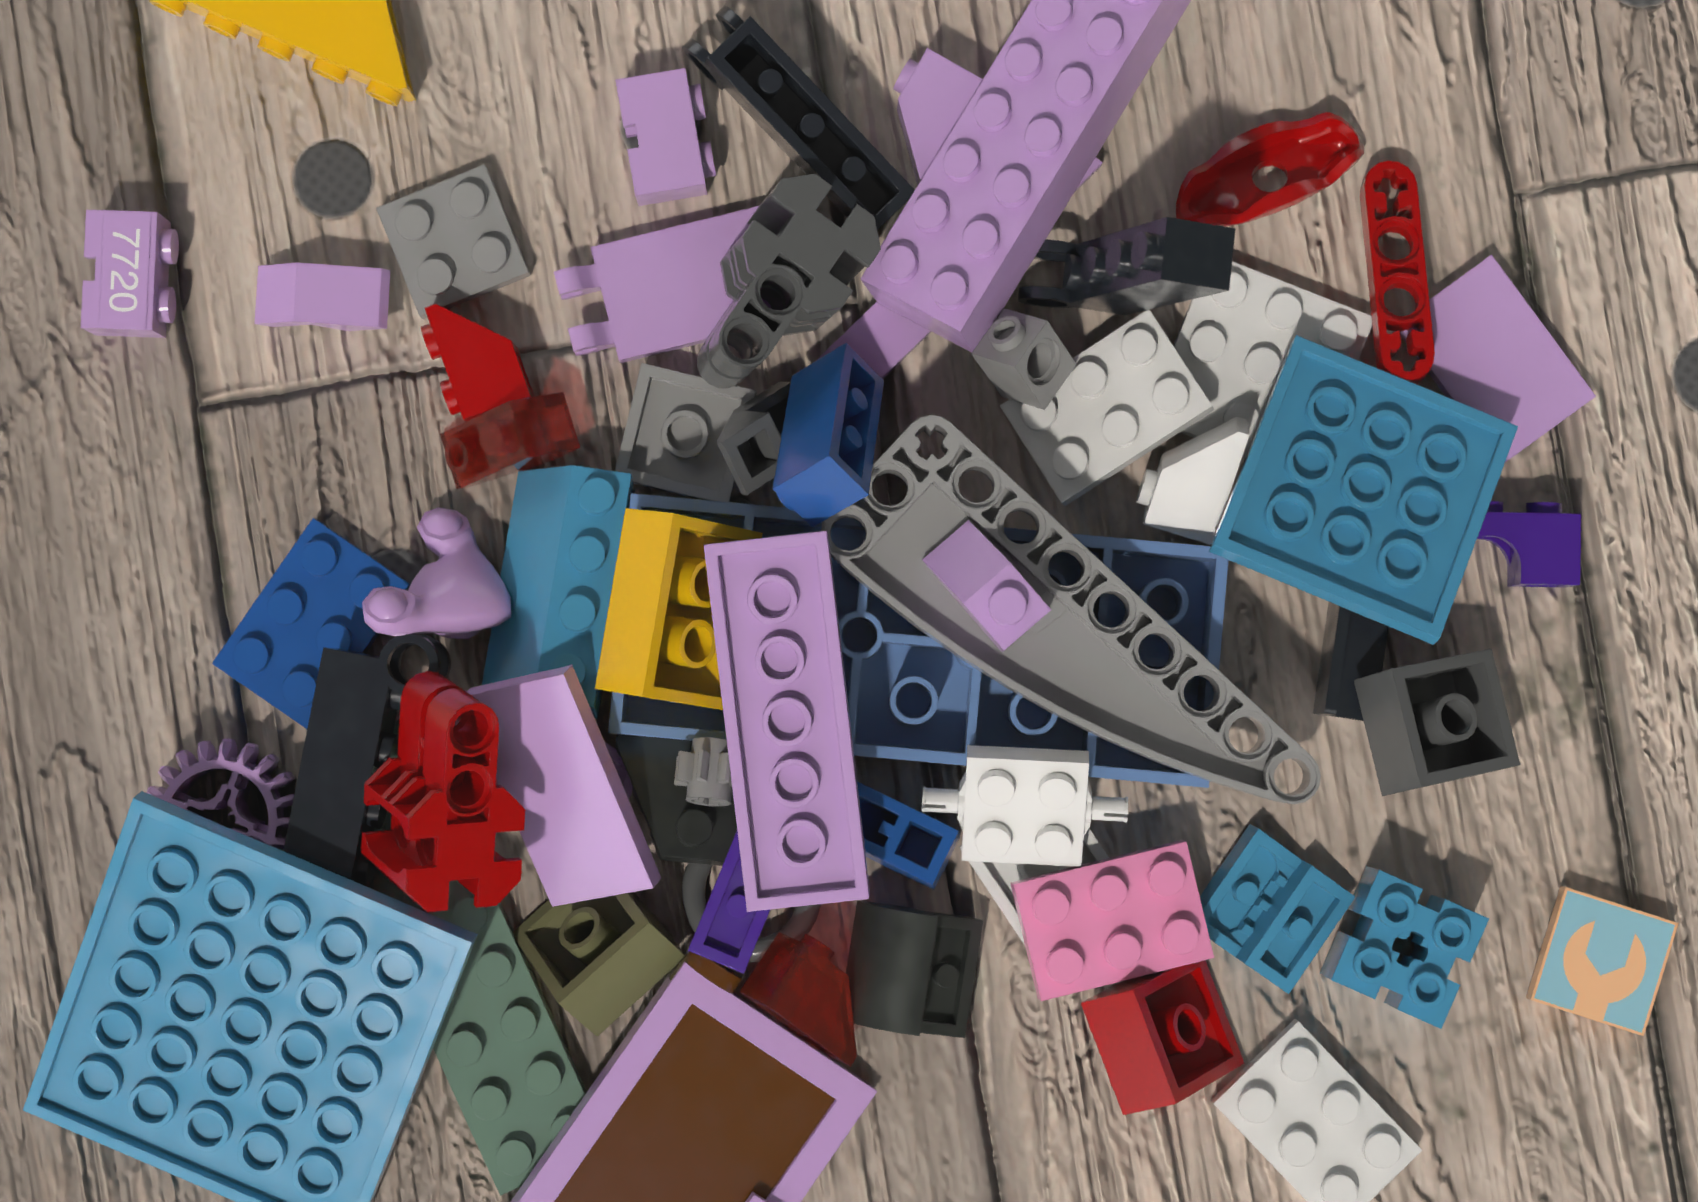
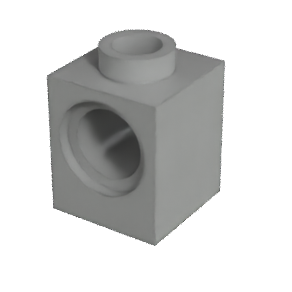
[971,308,1077,410]

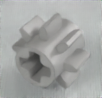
[674,737,733,806]

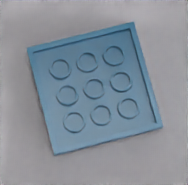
[1209,335,1518,645]

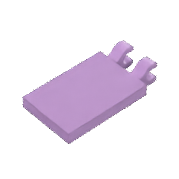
[554,206,772,363]

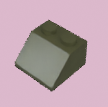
[513,892,685,1036]

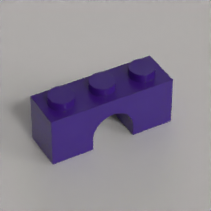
[1477,501,1581,588]

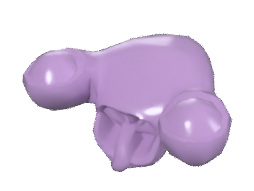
[362,507,511,639]

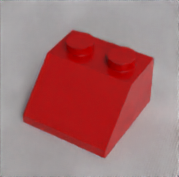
[1081,960,1245,1115]

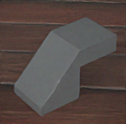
[717,381,791,495]

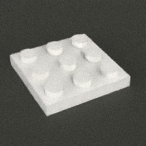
[1173,261,1372,458]

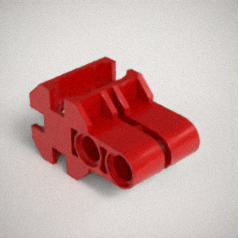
[361,671,526,912]

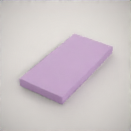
[467,665,661,907]

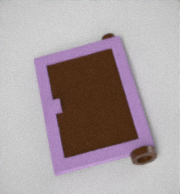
[511,951,877,1202]

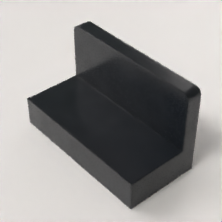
[1313,602,1389,721]

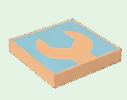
[1526,886,1679,1036]

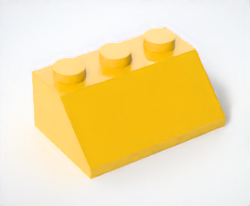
[595,508,763,710]

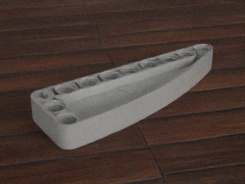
[821,415,1321,805]

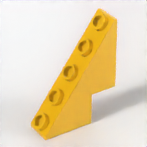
[149,0,416,107]

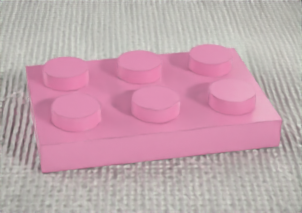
[1010,840,1214,1001]

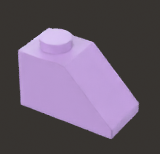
[893,48,983,186]
[922,520,1051,652]

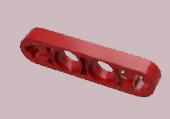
[1360,160,1435,385]

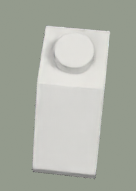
[1136,417,1250,545]

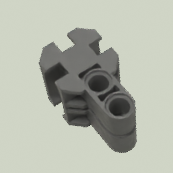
[697,174,881,388]

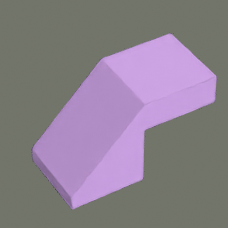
[255,262,391,331]

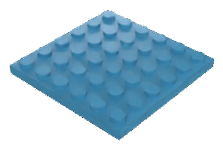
[23,791,478,1202]

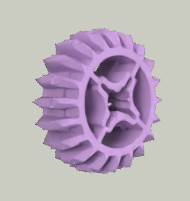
[147,738,295,849]

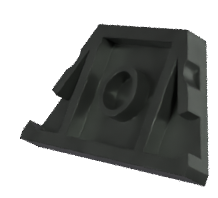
[615,734,737,866]

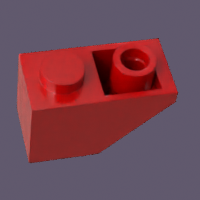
[421,304,537,425]

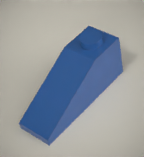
[857,781,960,890]

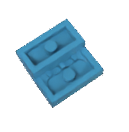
[1200,824,1355,994]

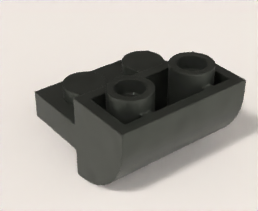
[839,900,983,1038]

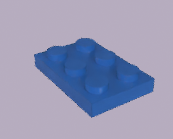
[212,518,411,729]

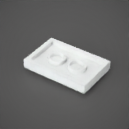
[1000,309,1214,506]
[1210,1019,1422,1202]

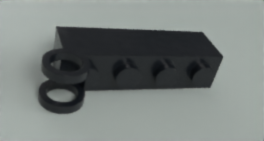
[682,6,915,230]
[1018,217,1235,315]
[283,634,451,888]

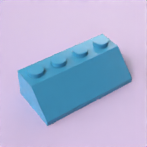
[482,465,635,719]

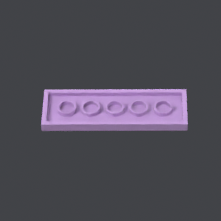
[704,530,870,912]

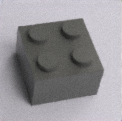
[1354,649,1520,796]

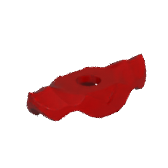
[1176,112,1364,227]

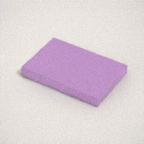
[1400,254,1596,462]

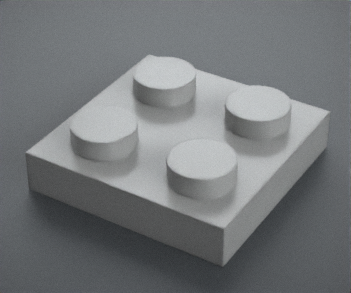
[376,164,531,319]
[615,363,757,502]

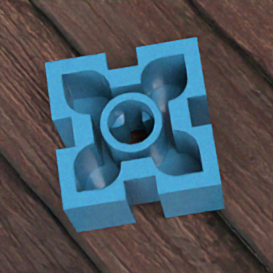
[1319,866,1489,1029]

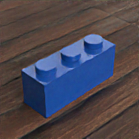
[773,343,884,527]

